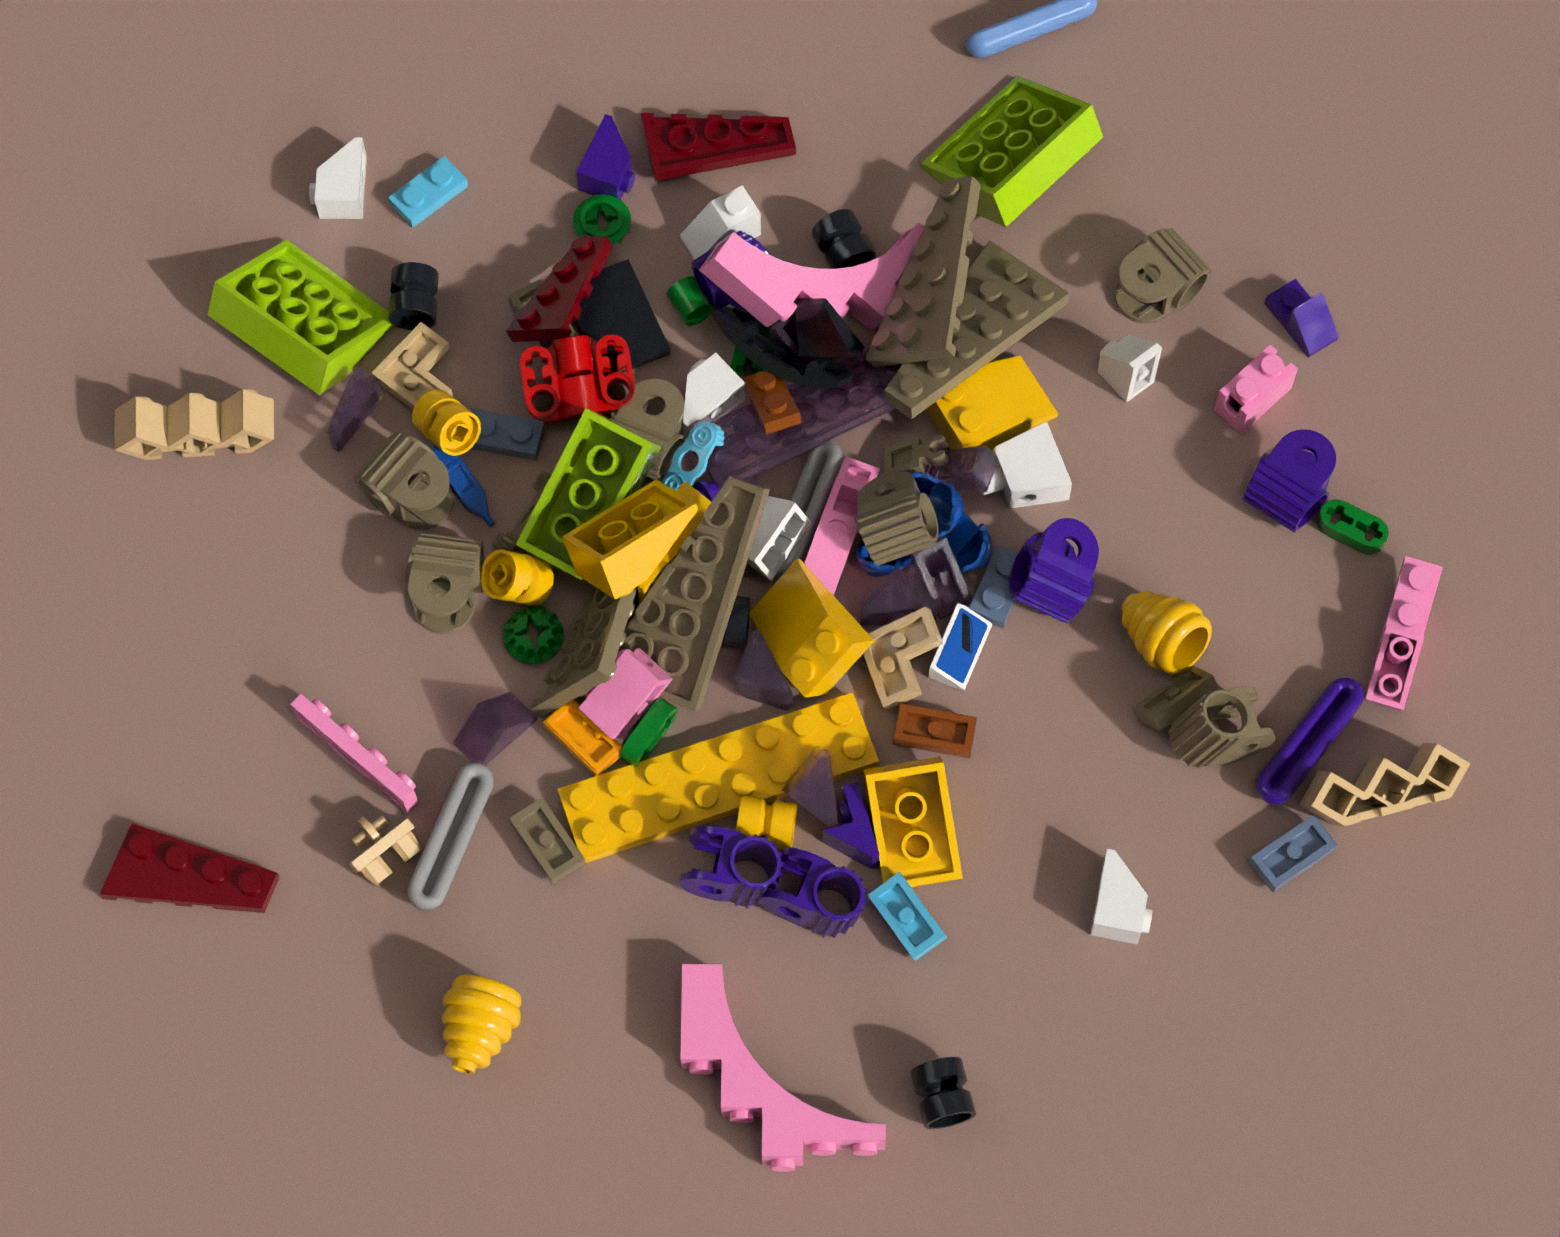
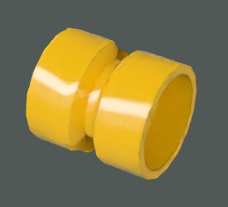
[412,389,481,456]
[480,549,554,606]
[736,796,797,852]

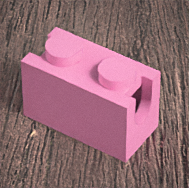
[1214,344,1298,435]
[579,648,673,739]

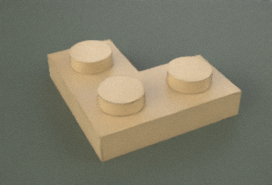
[371,322,453,410]
[863,606,943,710]

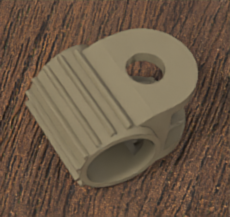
[1115,227,1212,323]
[610,378,685,481]
[354,432,454,530]
[854,471,938,566]
[405,533,484,634]
[1168,686,1276,769]

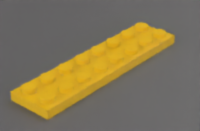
[557,692,879,863]

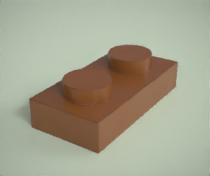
[741,370,802,435]
[893,703,977,758]

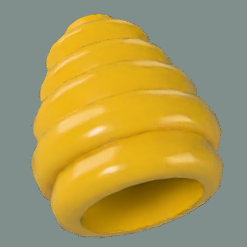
[1121,590,1212,675]
[441,974,522,1075]

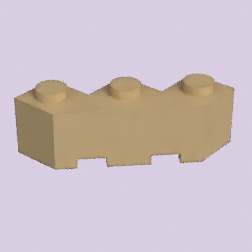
[114,389,274,460]
[1299,743,1471,826]

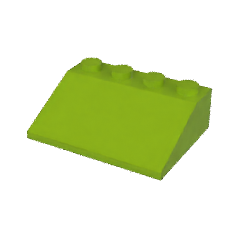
[920,76,1103,227]
[207,239,394,395]

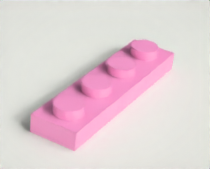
[290,694,418,814]

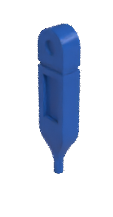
[432,445,495,527]

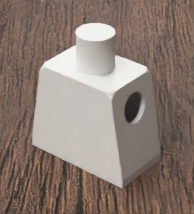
[976,422,1072,508]
[747,496,811,580]

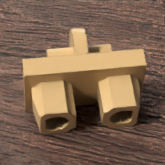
[348,815,422,886]

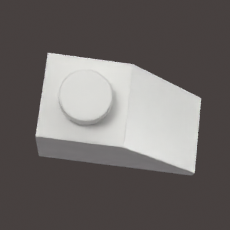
[309,137,367,219]
[680,185,761,260]
[1097,334,1162,403]
[683,353,745,440]
[1090,849,1153,944]

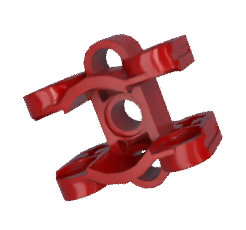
[520,335,635,423]

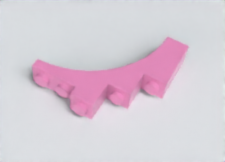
[699,222,924,331]
[680,964,886,1172]

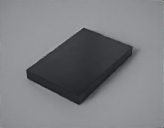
[575,259,670,376]

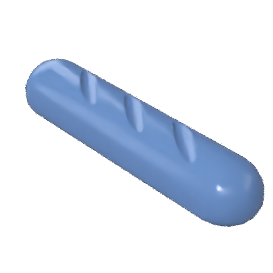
[964,0,1098,59]

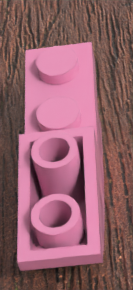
[804,456,880,596]
[1365,556,1443,711]

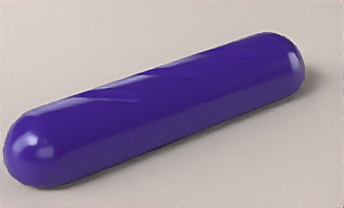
[1256,677,1364,805]

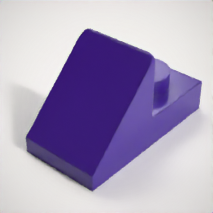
[1264,278,1339,358]
[822,782,880,869]

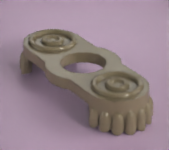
[492,471,551,551]

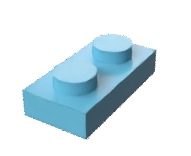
[388,156,468,228]
[868,872,948,961]

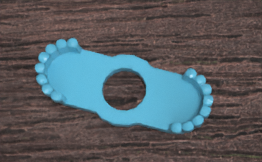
[662,422,725,490]

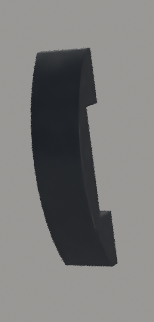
[713,304,856,389]

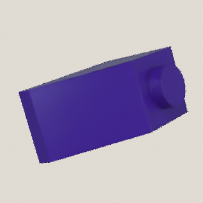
[576,114,635,200]

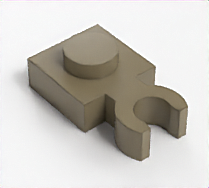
[884,435,949,474]

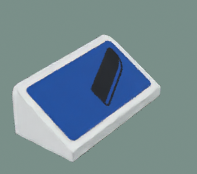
[928,603,992,691]

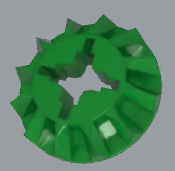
[573,195,631,244]
[503,605,564,664]

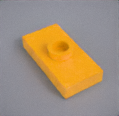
[543,699,623,776]

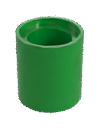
[667,276,713,326]

